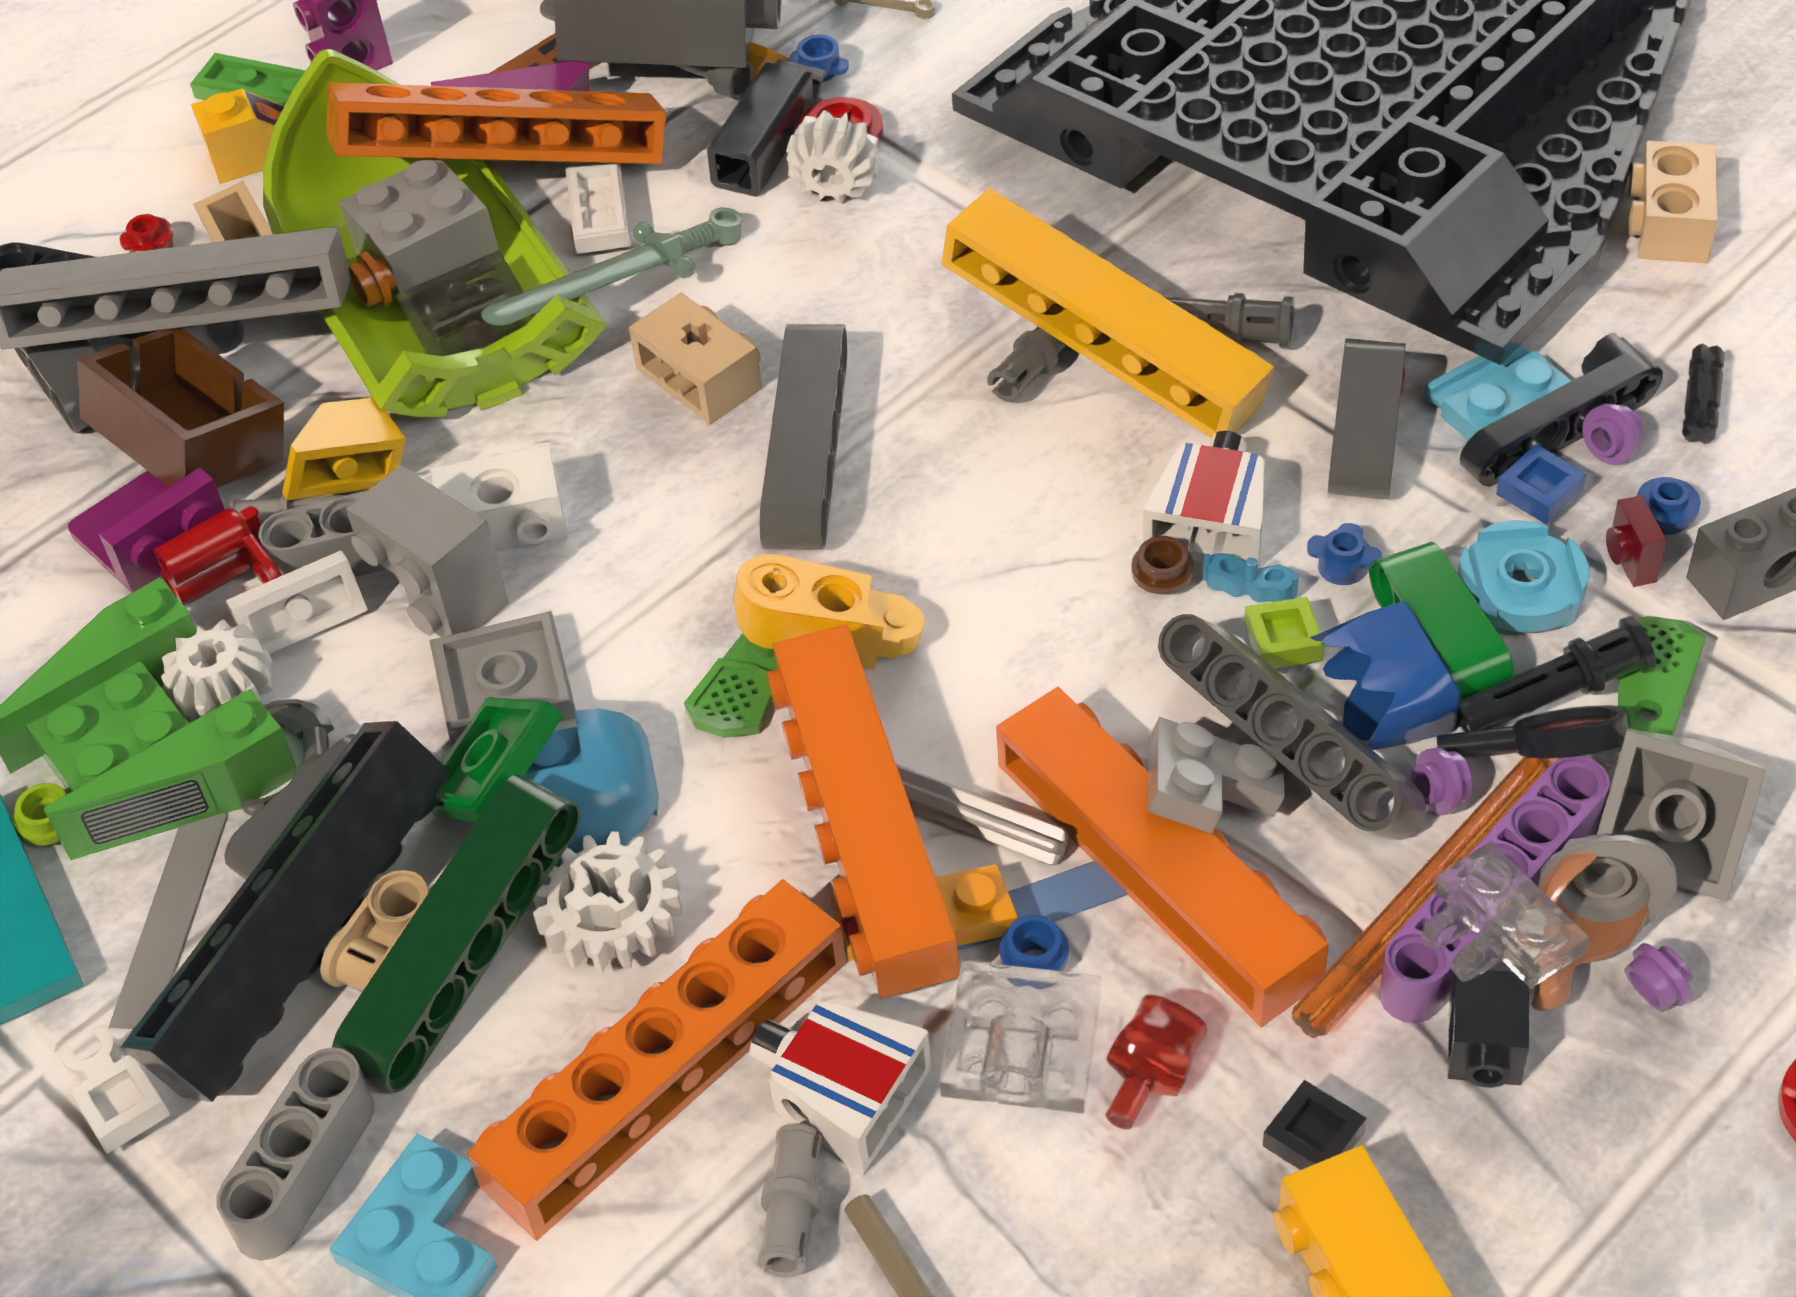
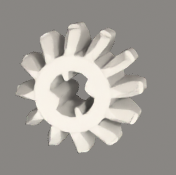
[786,110,880,204]
[161,619,273,723]

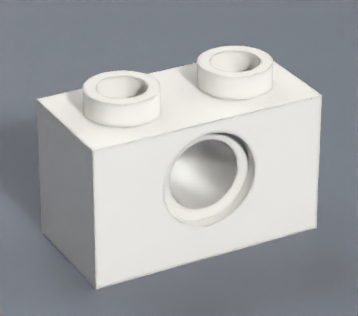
[430,445,568,551]

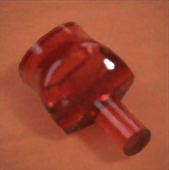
[1106,994,1208,1130]

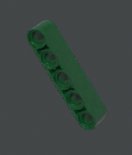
[332,774,580,1093]

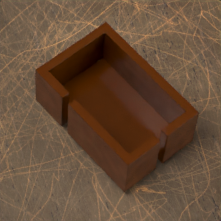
[77,327,284,488]

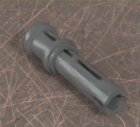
[1163,293,1294,349]

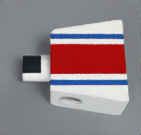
[1143,431,1265,570]
[749,1001,932,1175]

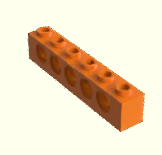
[326,82,666,164]
[467,879,847,1241]

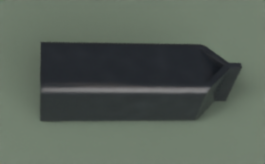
[707,59,827,197]

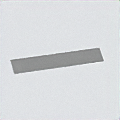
[109,813,228,1029]

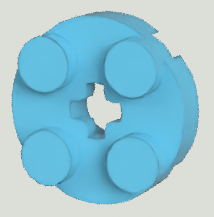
[1458,520,1589,633]

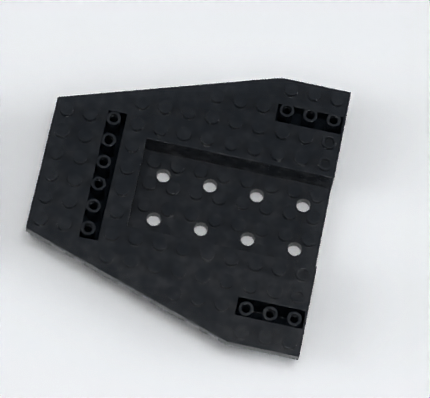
[951,0,1692,365]

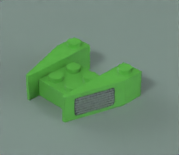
[0,577,298,860]

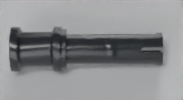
[1456,616,1656,732]

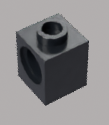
[1447,967,1529,1088]

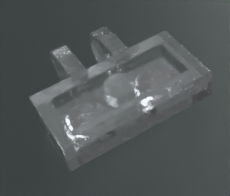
[1420,841,1589,989]

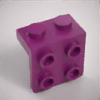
[68,467,225,593]

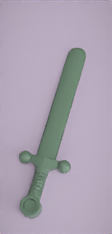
[481,207,742,326]

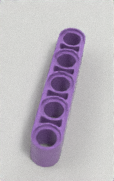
[1379,756,1610,1023]

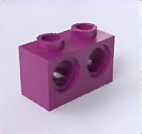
[293,0,393,71]

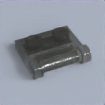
[396,250,536,356]

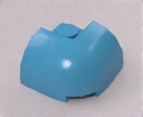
[524,708,659,868]

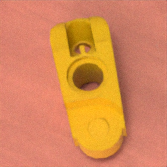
[733,554,925,669]

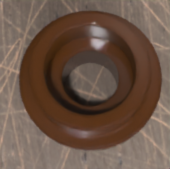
[1131,536,1194,595]

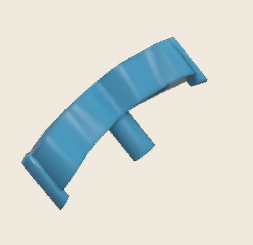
[1202,553,1299,603]

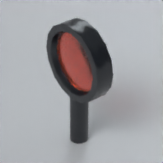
[1437,706,1631,758]

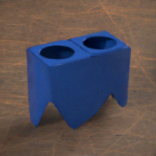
[1310,601,1460,750]

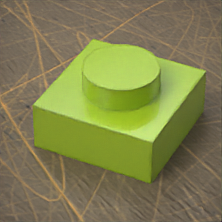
[1244,597,1325,668]

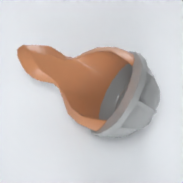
[1530,832,1677,1011]

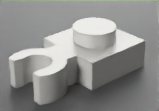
[60,1025,171,1153]

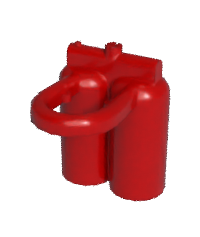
[153,506,282,607]

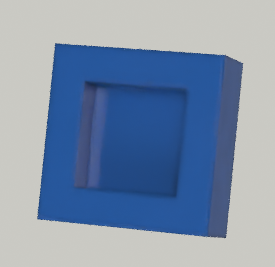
[1496,444,1587,525]

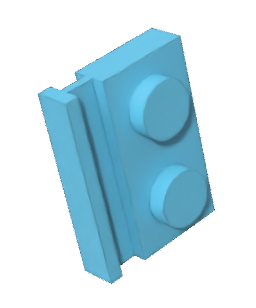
[1424,343,1571,441]

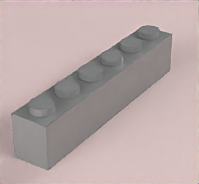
[0,227,351,350]

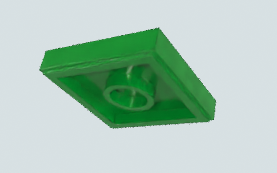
[431,697,564,822]

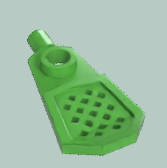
[1618,616,1706,736]
[684,633,777,738]

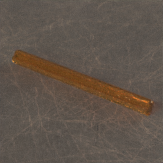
[1292,757,1552,1038]

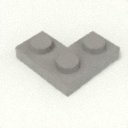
[1147,716,1285,834]

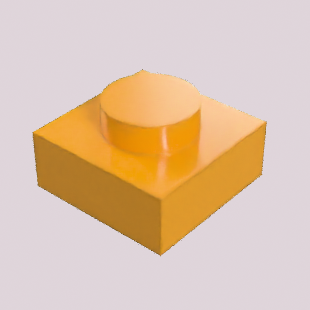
[935,864,1018,946]

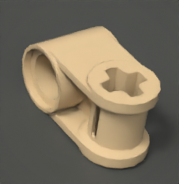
[320,870,429,992]

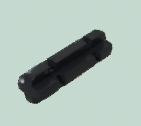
[1682,343,1725,444]

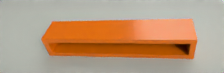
[766,624,961,999]
[996,686,1329,1028]

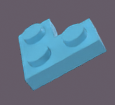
[329,1133,497,1297]

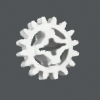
[533,832,682,973]

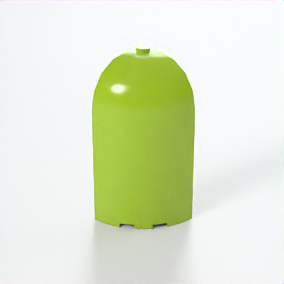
[263,49,607,417]

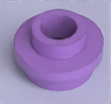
[1582,404,1643,464]
[1411,747,1472,815]
[1624,943,1692,1012]

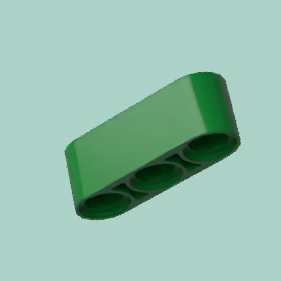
[1369,541,1514,699]

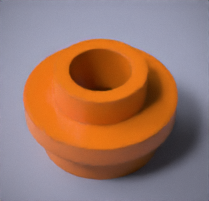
[348,251,397,308]

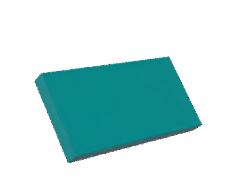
[0,794,84,1025]

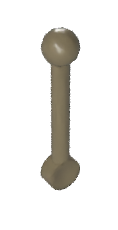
[833,0,935,19]

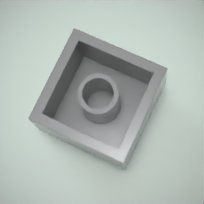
[338,158,502,308]

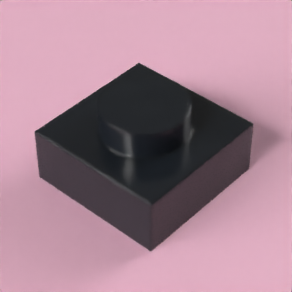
[1263,1080,1367,1170]

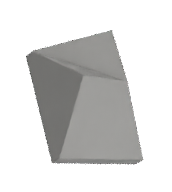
[1597,729,1767,901]

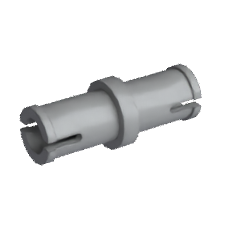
[758,1123,823,1278]

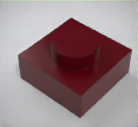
[1606,495,1667,587]

